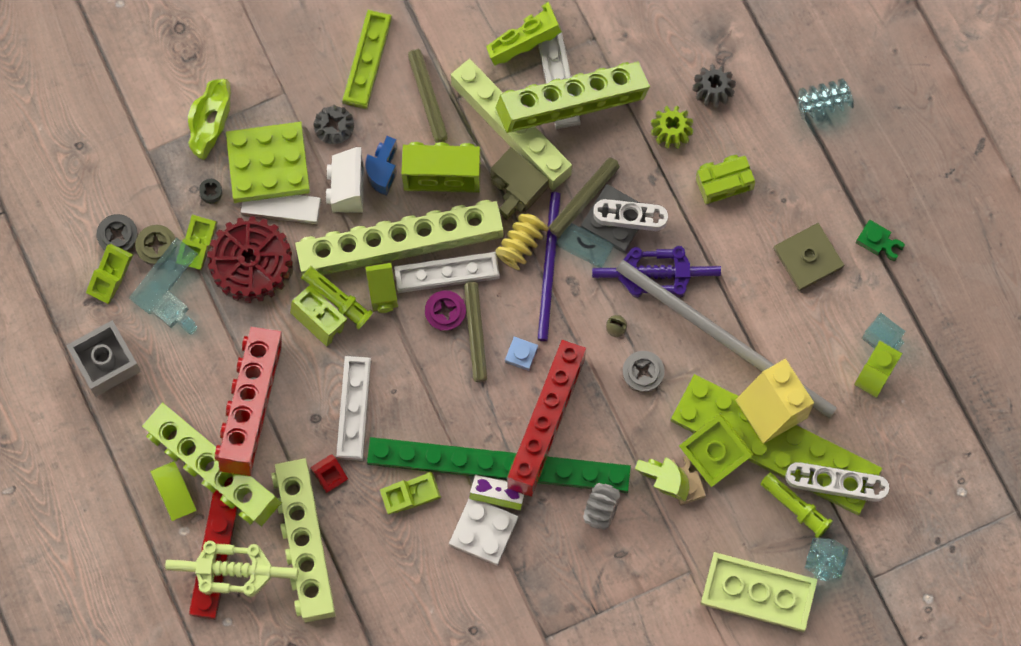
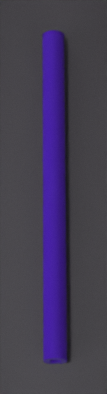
[537,192,561,342]

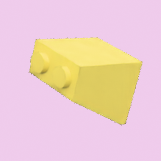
[735,358,814,444]

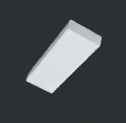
[241,195,321,224]

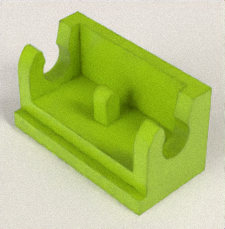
[290,285,347,347]

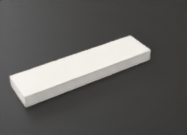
[538,33,581,129]
[394,252,500,293]
[336,356,371,461]

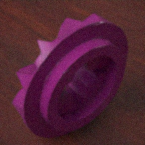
[425,290,466,331]

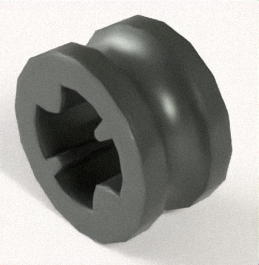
[199,178,222,204]

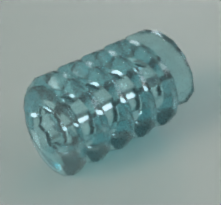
[798,79,854,120]

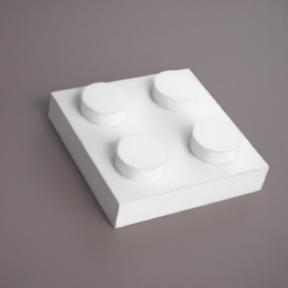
[449,499,518,566]

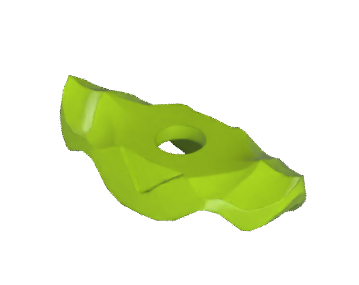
[188,79,231,160]

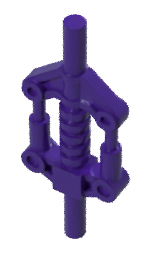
[592,246,721,298]

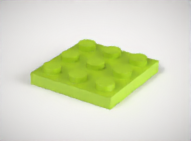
[226,121,310,203]

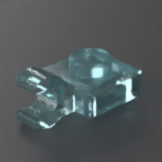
[151,291,198,335]

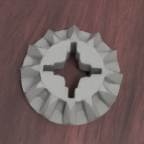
[623,351,664,392]

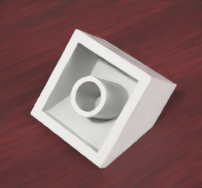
[326,147,364,213]

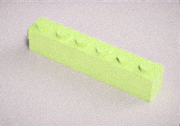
[451,58,572,191]

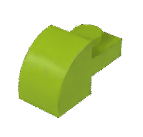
[854,340,903,398]
[635,457,689,501]

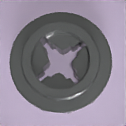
[313,105,354,144]
[96,214,137,251]

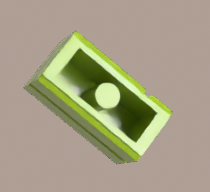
[696,155,755,205]

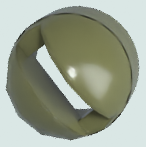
[606,315,627,337]

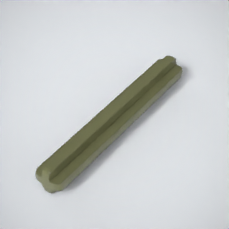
[408,49,448,143]
[549,157,620,237]
[464,282,487,382]

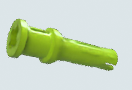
[301,266,373,330]
[760,472,833,539]

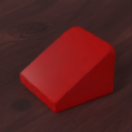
[310,454,348,493]

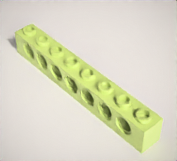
[295,200,504,275]

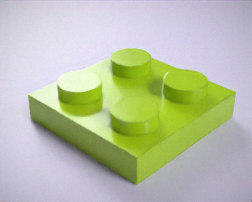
[679,413,753,487]

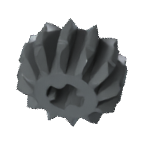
[693,64,736,108]

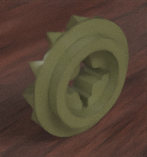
[135,225,177,265]

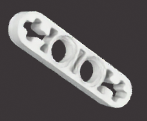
[785,463,889,502]

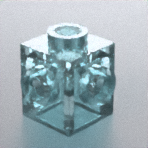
[804,538,849,581]

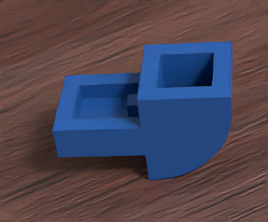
[365,136,397,196]

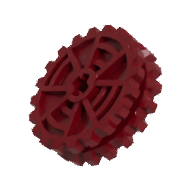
[207,216,293,303]

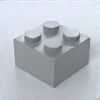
[66,320,141,397]

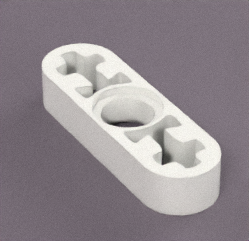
[593,199,668,231]

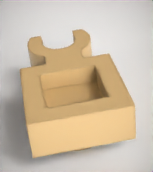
[671,456,706,506]

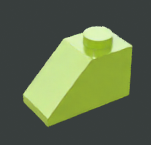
[365,263,398,313]

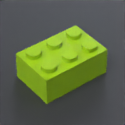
[401,142,481,193]

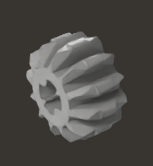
[583,483,620,530]

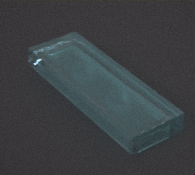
[129,237,198,314]

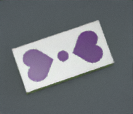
[469,475,525,510]

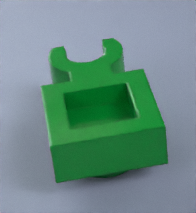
[856,219,905,261]

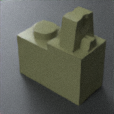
[490,147,549,219]

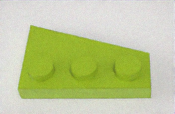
[486,1,562,66]

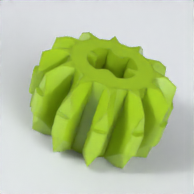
[651,105,694,149]

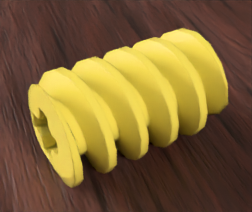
[496,214,549,270]

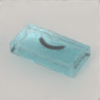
[556,223,614,268]

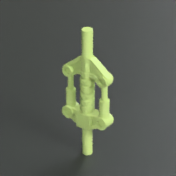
[165,541,299,597]

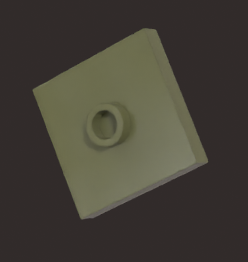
[773,223,844,291]

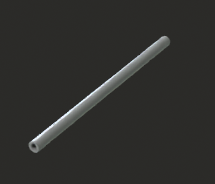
[616,260,837,419]

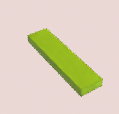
[342,10,392,109]

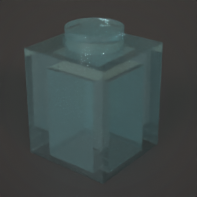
[862,313,906,351]

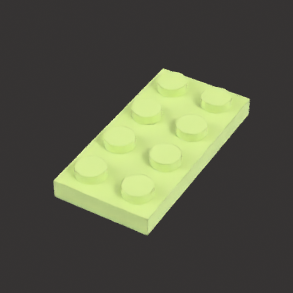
[700,552,817,632]

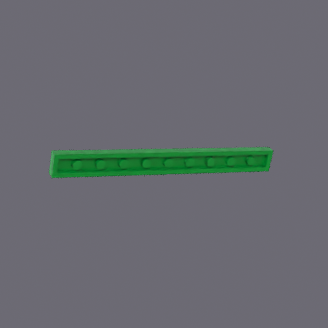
[367,437,631,493]

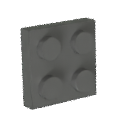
[581,184,646,253]

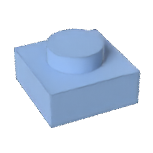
[505,337,538,371]

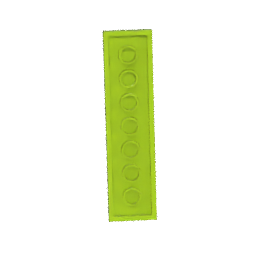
[670,374,882,516]

